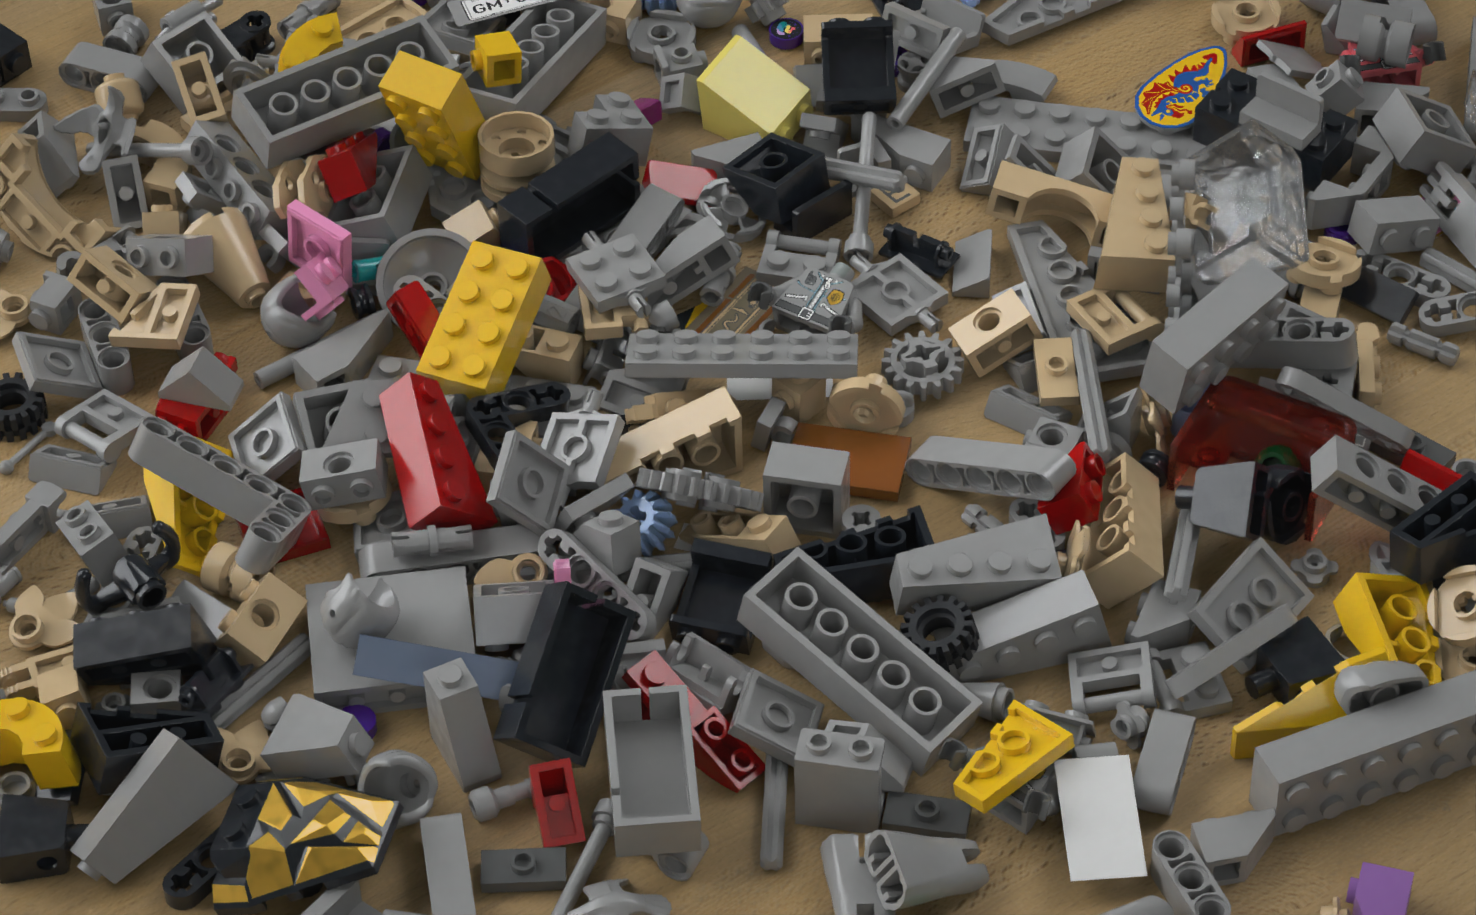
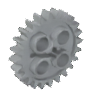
[636,467,765,513]

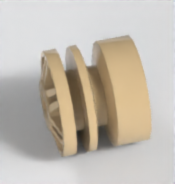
[478,111,556,203]

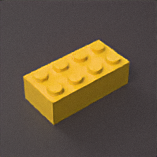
[378,50,485,181]
[415,240,552,399]

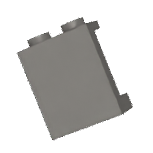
[882,0,986,60]
[794,728,885,834]

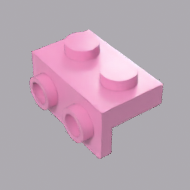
[294,252,349,321]

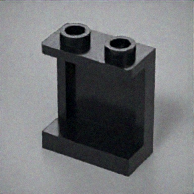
[821,17,897,115]
[669,538,773,655]

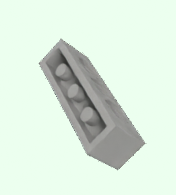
[186,120,288,240]
[1310,435,1442,532]

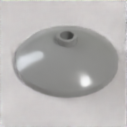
[376,228,471,329]

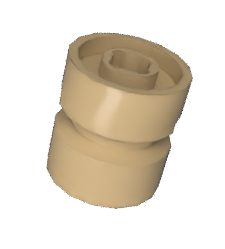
[200,541,276,604]

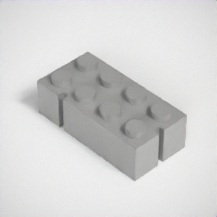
[1139,256,1289,415]
[603,684,702,857]

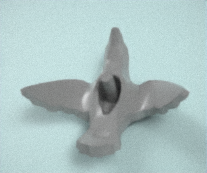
[53,86,137,175]
[567,878,672,915]

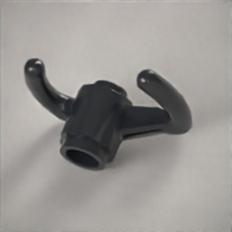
[74,521,181,615]

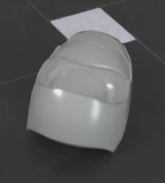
[1334,660,1429,715]

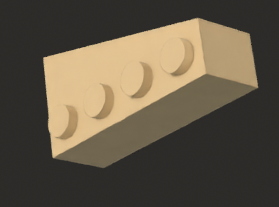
[1093,157,1176,293]
[586,386,743,510]
[1079,452,1164,609]

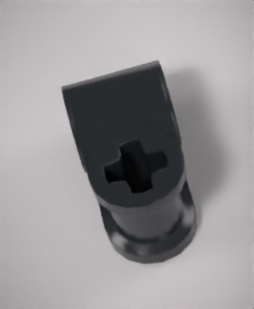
[220,10,276,62]

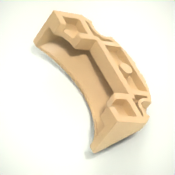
[0,133,121,258]

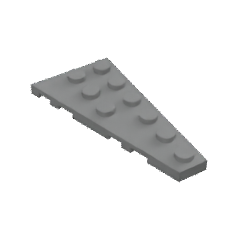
[982,0,1123,46]

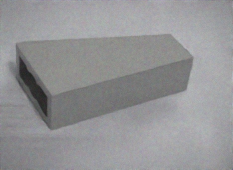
[70,728,239,884]

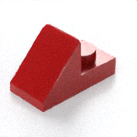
[528,758,586,848]

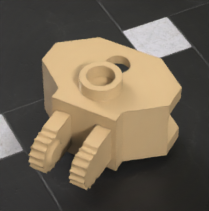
[272,154,334,219]

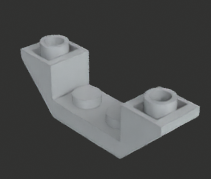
[1303,125,1394,230]

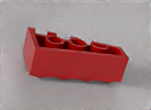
[379,372,498,531]

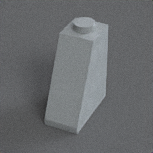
[423,657,502,793]
[260,693,375,779]

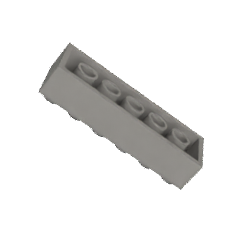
[462,0,607,121]
[231,15,460,170]
[737,547,983,776]
[1249,670,1476,837]

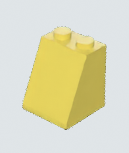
[696,35,813,140]

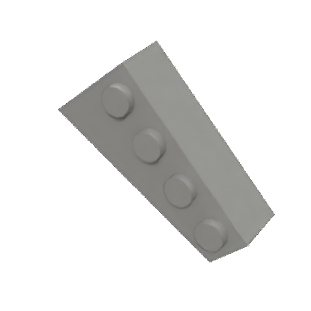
[889,513,1062,616]

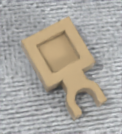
[1168,192,1218,231]

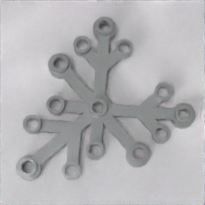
[1164,159,1196,331]

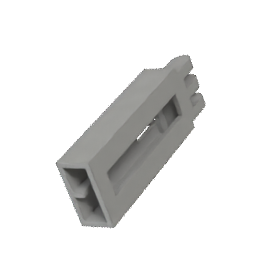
[1419,161,1476,269]

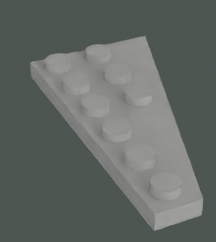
[1007,220,1152,382]

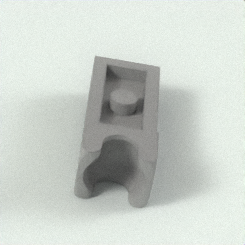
[0,480,68,572]

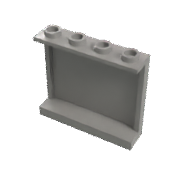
[305,566,475,713]

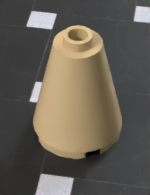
[184,206,271,309]

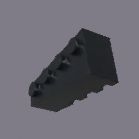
[773,505,934,603]

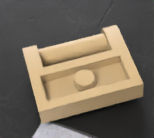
[1066,289,1165,356]

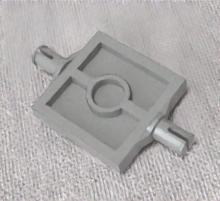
[566,231,667,318]
[849,253,949,336]
[541,389,625,511]

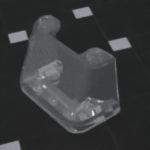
[1187,119,1309,286]

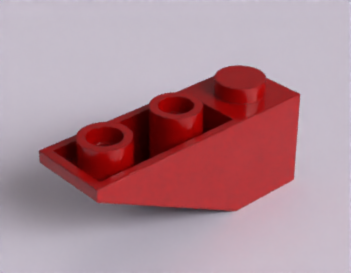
[317,131,378,203]

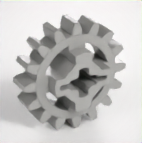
[881,331,964,401]

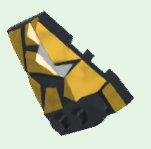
[210,777,404,915]

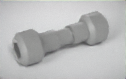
[468,778,532,822]

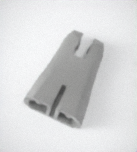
[864,829,990,911]
[820,833,896,915]

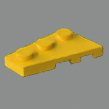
[953,699,1075,814]

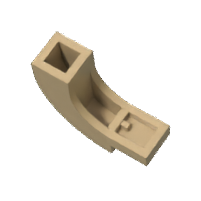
[132,119,193,212]

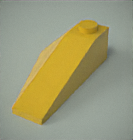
[143,436,234,577]
[1333,572,1442,686]
[1230,646,1389,759]

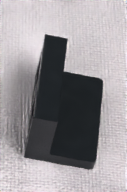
[774,180,852,238]

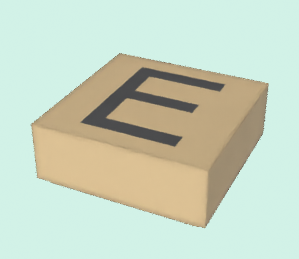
[870,183,921,219]

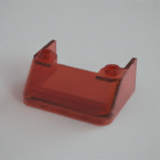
[1166,376,1357,542]

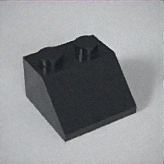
[722,132,830,225]

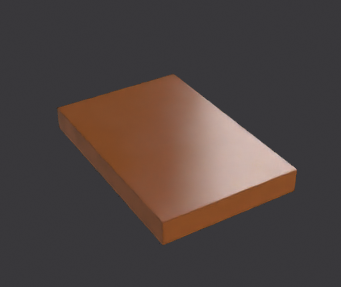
[792,422,912,502]

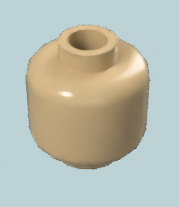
[94,73,144,122]

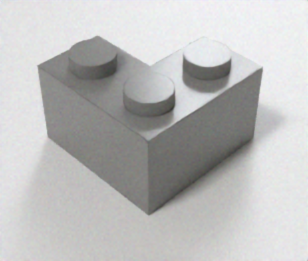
[567,91,653,166]

